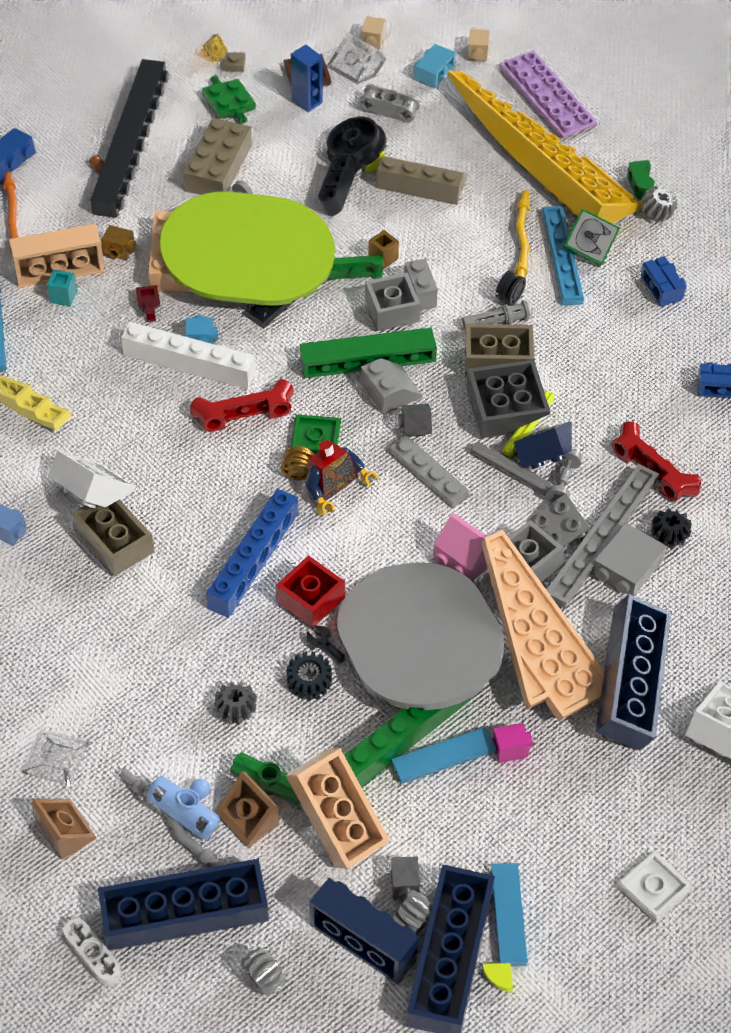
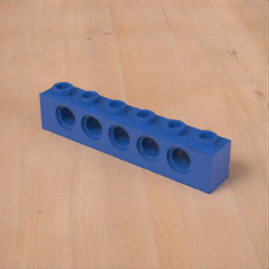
[206,488,298,618]

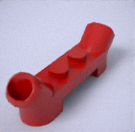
[190,379,294,432]
[611,421,701,502]

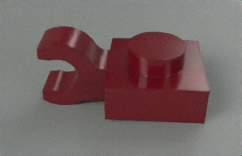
[136,285,160,322]

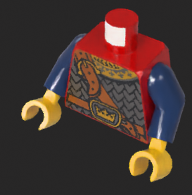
[305,440,378,515]

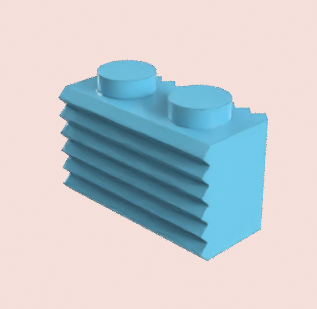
[414,43,456,88]

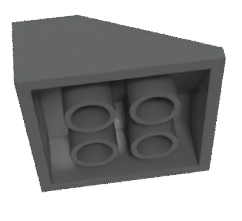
[466,359,551,438]

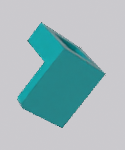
[47,269,77,307]

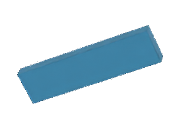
[391,727,496,784]
[491,863,528,967]

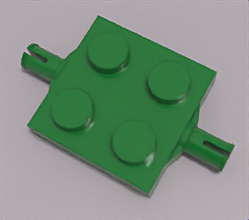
[202,75,256,124]

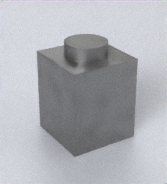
[398,404,432,436]
[391,856,420,900]

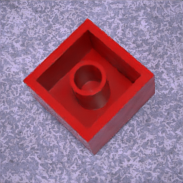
[276,555,345,628]

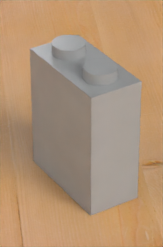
[592,523,667,596]

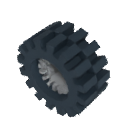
[287,651,332,700]

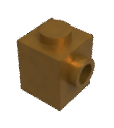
[101,225,136,261]
[368,230,399,270]

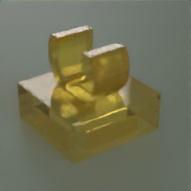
[201,34,228,63]

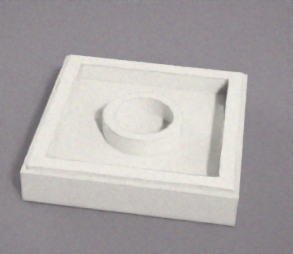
[617,850,693,923]

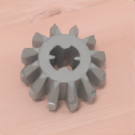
[640,186,678,222]
[392,890,432,932]
[241,947,286,996]

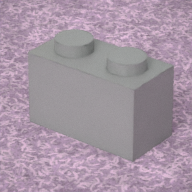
[404,258,438,310]

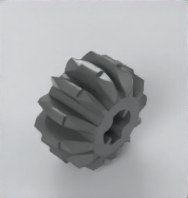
[214,680,257,724]

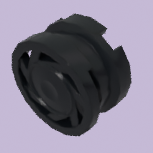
[495,270,526,305]

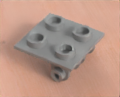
[527,493,590,547]

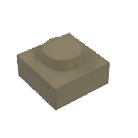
[224,52,246,72]

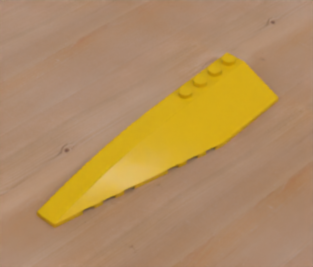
[447,71,642,223]

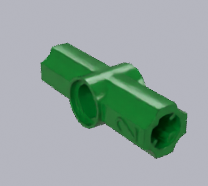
[230,752,301,806]

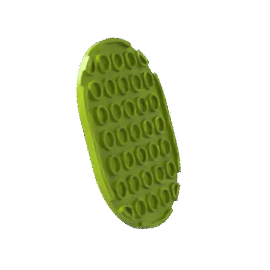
[160,192,335,306]

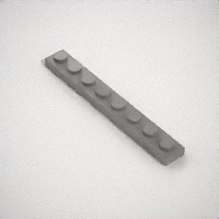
[547,464,659,608]

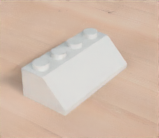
[48,450,136,508]

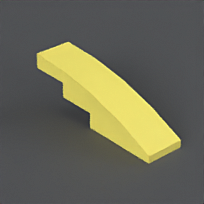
[0,375,71,431]

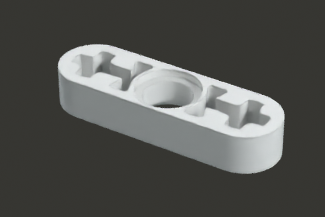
[64,918,121,986]

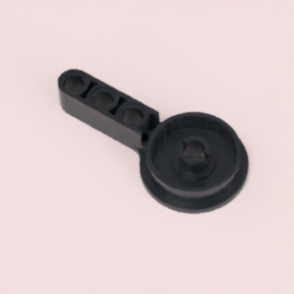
[318,116,387,216]

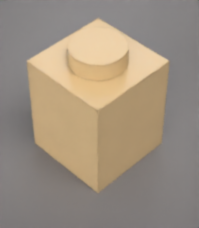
[361,16,386,50]
[468,29,490,61]

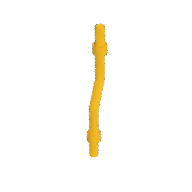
[515,190,530,278]

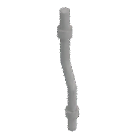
[119,769,225,868]

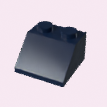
[514,421,572,469]

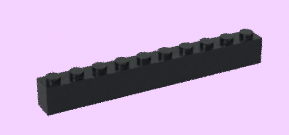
[90,59,169,218]

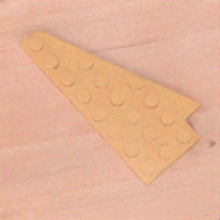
[481,530,605,721]

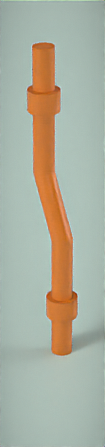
[2,172,18,250]

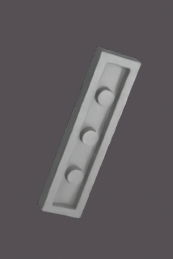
[389,436,470,508]

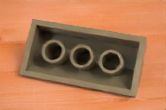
[377,156,468,205]

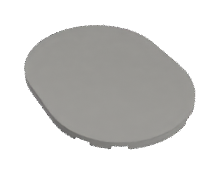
[337,563,505,710]

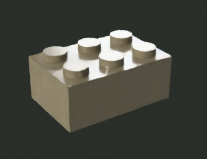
[465,324,534,376]
[71,499,154,576]

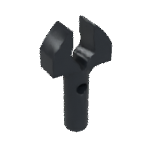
[307,625,345,663]

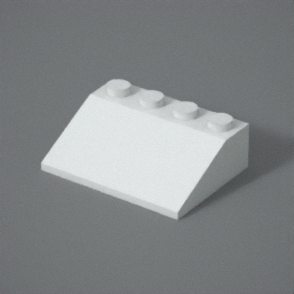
[685,681,731,759]

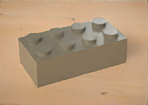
[183,118,252,195]

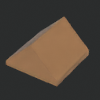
[215,771,279,847]
[31,799,97,860]

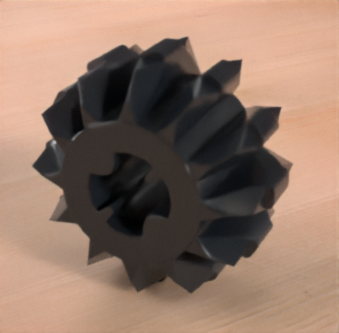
[651,507,692,548]

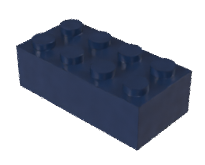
[309,878,419,985]

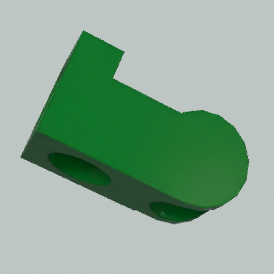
[627,160,655,200]

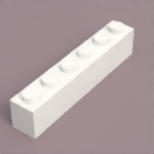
[121,322,256,389]

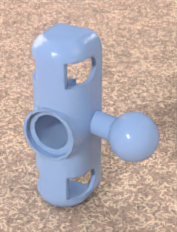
[146,776,220,839]

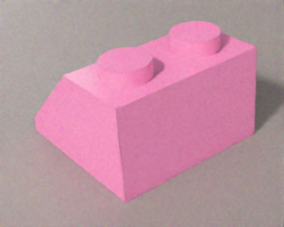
[433,513,488,582]

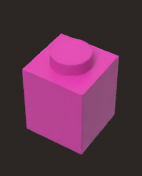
[492,723,533,763]

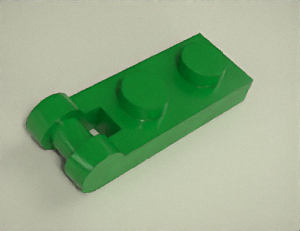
[327,255,384,280]

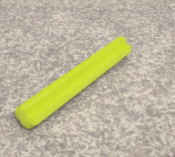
[502,390,555,458]

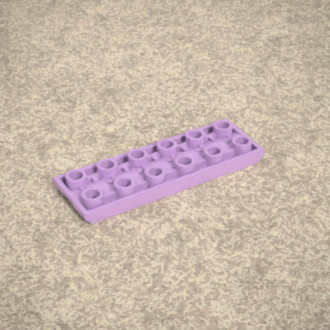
[500,50,598,139]

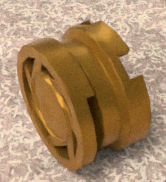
[280,446,315,481]

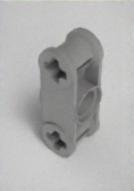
[358,84,420,122]

